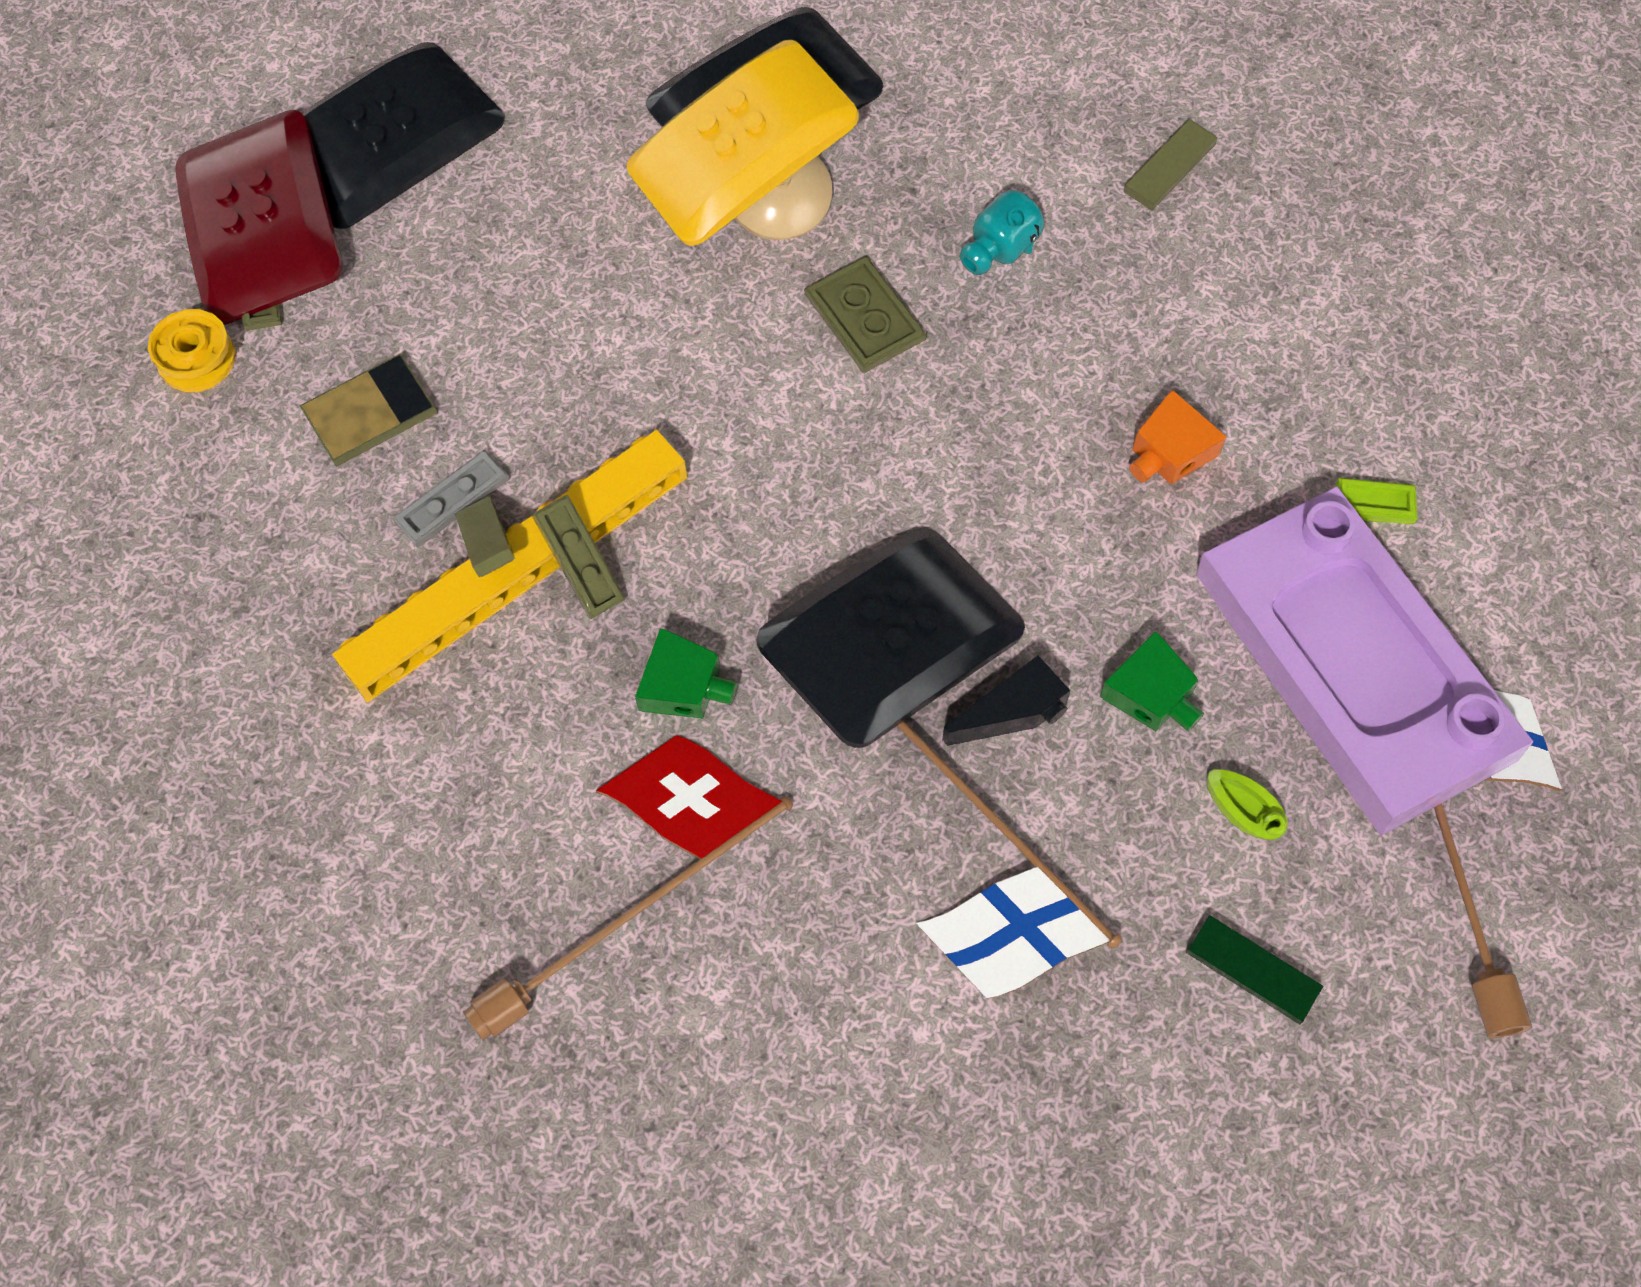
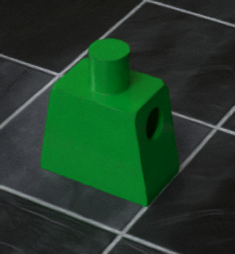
[635,628,738,719]
[1100,631,1204,732]

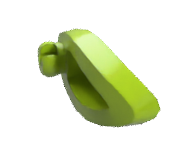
[1206,769,1288,840]

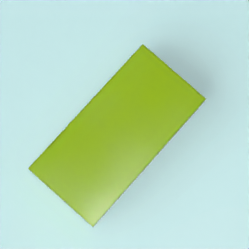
[1335,478,1418,524]

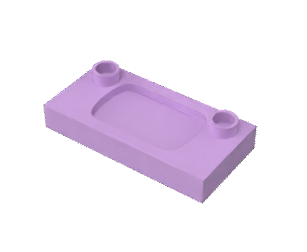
[1196,486,1533,836]

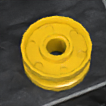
[147,309,236,392]

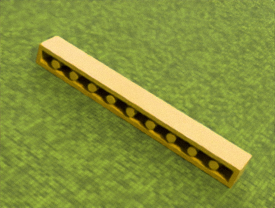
[332,429,687,703]

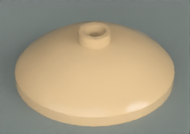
[735,156,832,240]

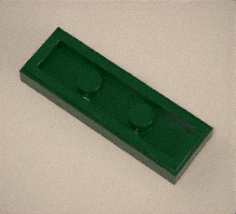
[1186,915,1324,1025]

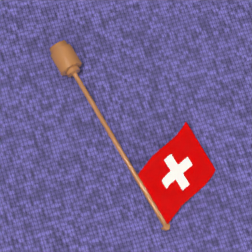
[463,735,793,1041]

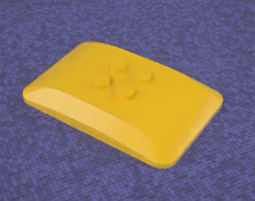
[626,40,859,246]

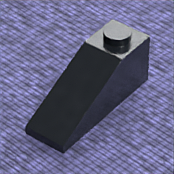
[942,655,1071,746]

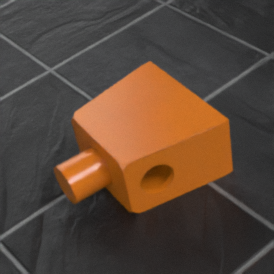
[1129,390,1227,484]

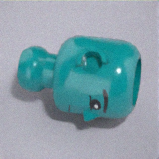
[959,190,1045,275]

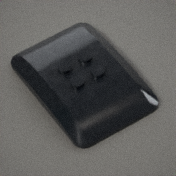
[646,7,883,127]
[302,42,504,229]
[756,528,1025,748]

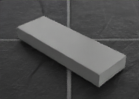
[393,450,509,548]

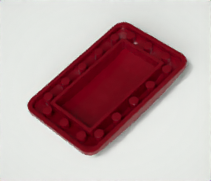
[175,110,342,325]

